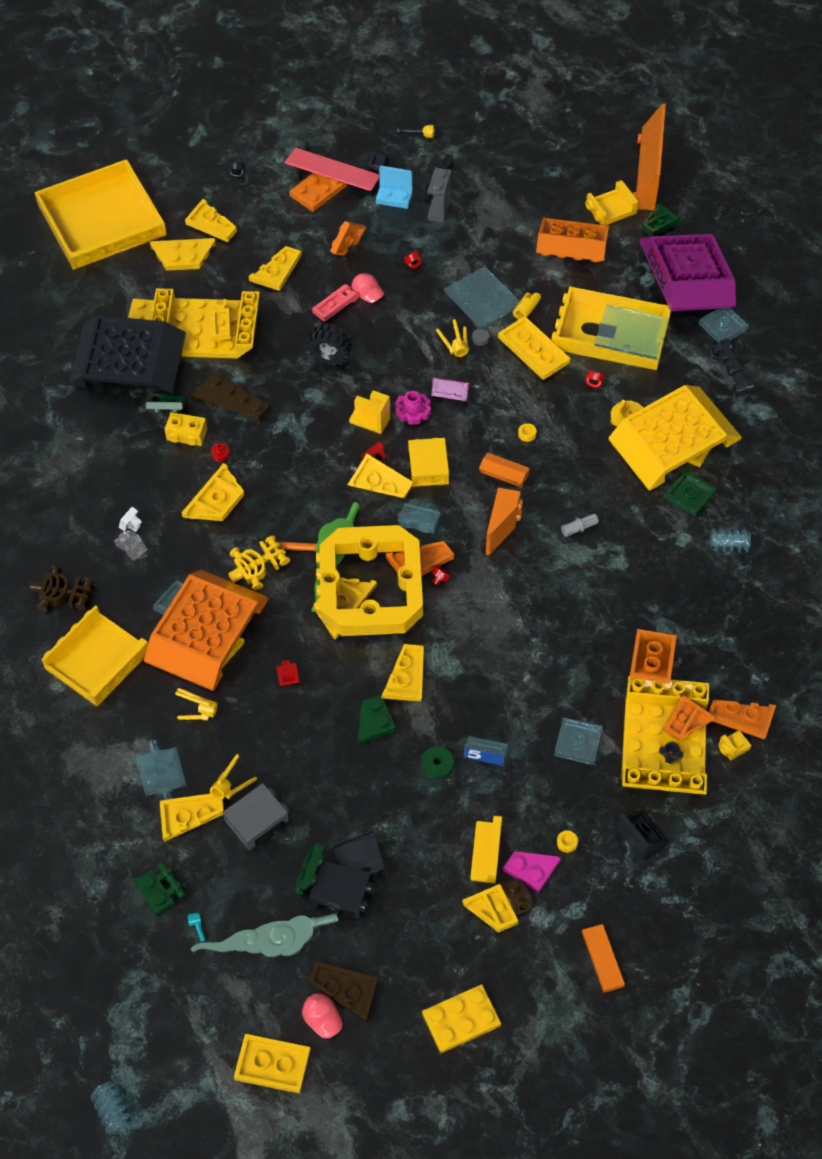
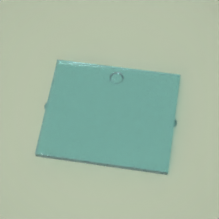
[444,266,520,329]
[594,305,668,360]

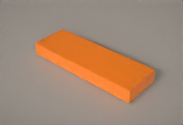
[582,924,625,993]

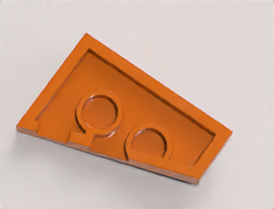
[709,700,776,739]

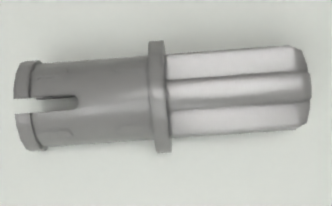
[561,514,599,537]

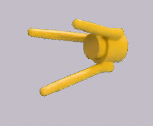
[436,319,469,357]
[175,688,218,721]
[210,754,257,800]

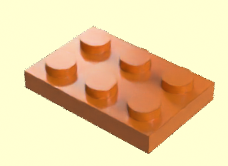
[289,173,347,212]

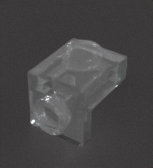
[114,530,147,560]

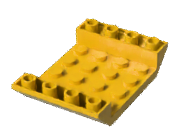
[151,288,260,358]
[608,385,742,491]
[621,676,709,795]

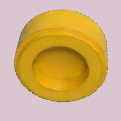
[518,424,537,442]
[557,830,578,853]

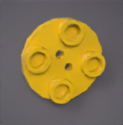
[611,400,643,427]

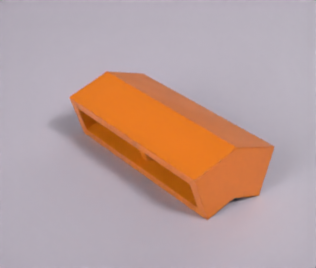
[479,453,530,488]

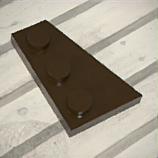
[309,961,379,1022]

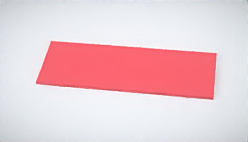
[285,148,380,191]

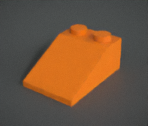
[486,488,523,555]
[630,629,677,684]

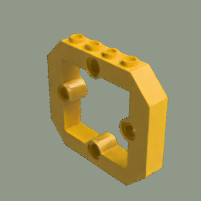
[316,525,423,636]

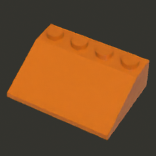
[536,218,609,262]

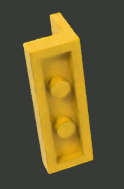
[471,816,502,884]

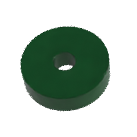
[421,747,454,780]

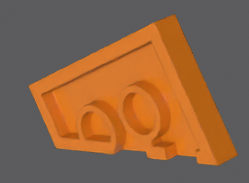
[386,541,454,579]

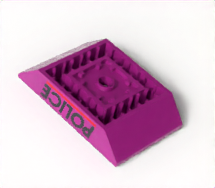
[639,234,736,311]

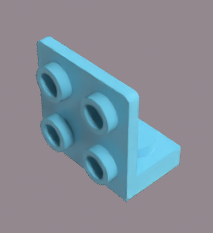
[376,166,413,209]

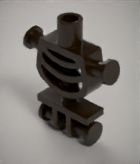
[30,566,95,612]

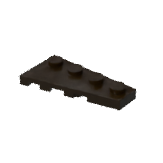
[192,373,270,421]

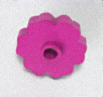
[395,391,431,424]

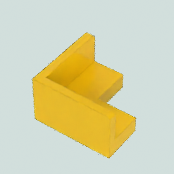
[349,390,390,434]

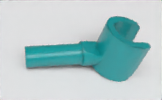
[188,913,206,943]

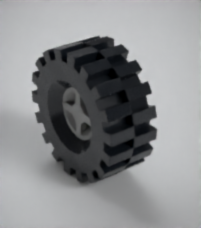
[306,323,353,366]

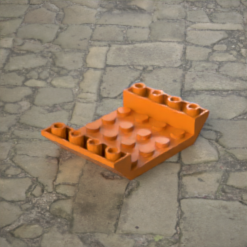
[144,570,269,691]

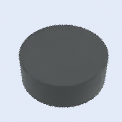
[472,329,489,346]

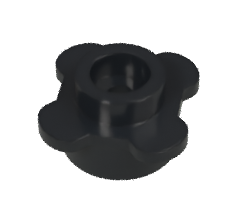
[659,742,684,764]

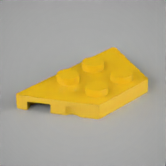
[150,238,215,270]
[182,463,244,521]
[313,578,377,640]

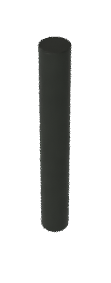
[293,141,309,180]

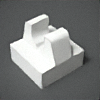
[119,507,142,532]

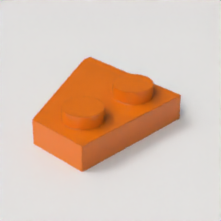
[662,695,716,741]

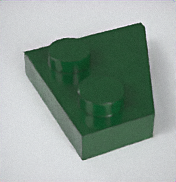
[642,203,679,237]
[358,694,396,744]

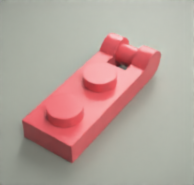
[312,284,359,322]

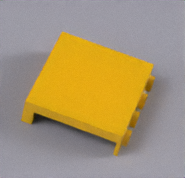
[41,605,148,706]

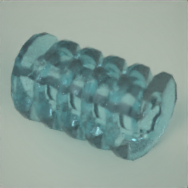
[710,528,751,553]
[90,1080,133,1135]

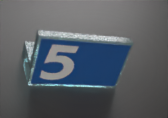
[464,736,508,766]

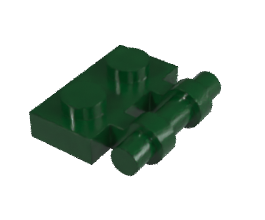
[295,843,324,895]
[134,862,187,917]

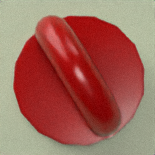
[404,250,422,269]
[585,370,605,388]

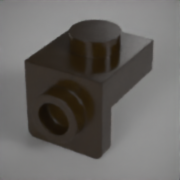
[501,878,533,916]

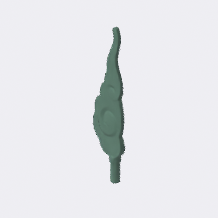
[191,913,338,957]

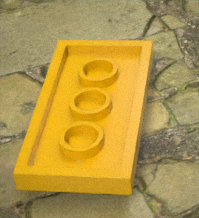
[498,316,571,380]

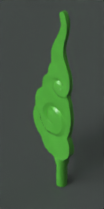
[311,502,360,612]

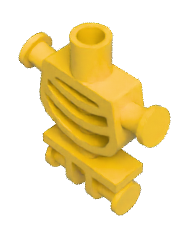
[228,536,290,591]

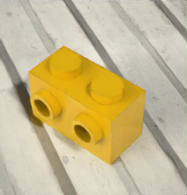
[165,412,207,446]

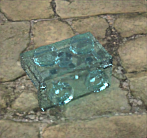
[398,503,440,534]

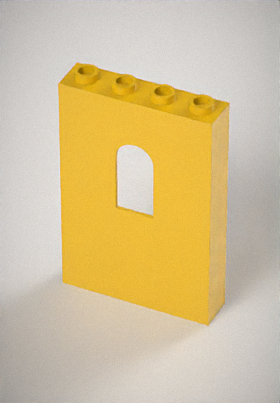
[551,287,671,370]

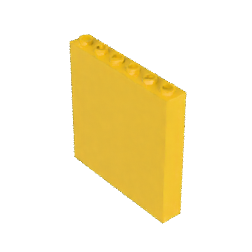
[34,159,167,270]

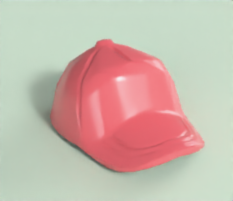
[351,273,384,303]
[302,993,343,1038]

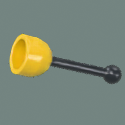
[396,125,435,138]

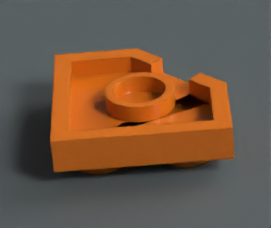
[330,221,366,256]

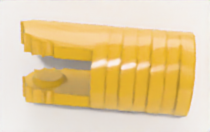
[513,293,541,320]

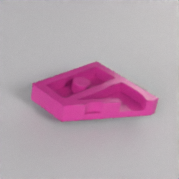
[503,851,561,893]

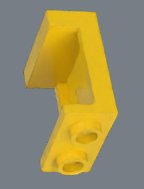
[585,180,638,225]
[408,438,449,487]

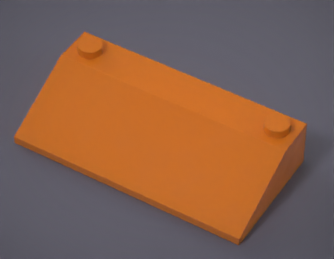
[633,104,666,211]

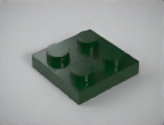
[146,396,188,412]
[664,470,717,517]

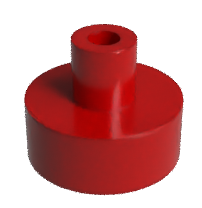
[211,443,230,462]
[431,565,451,585]

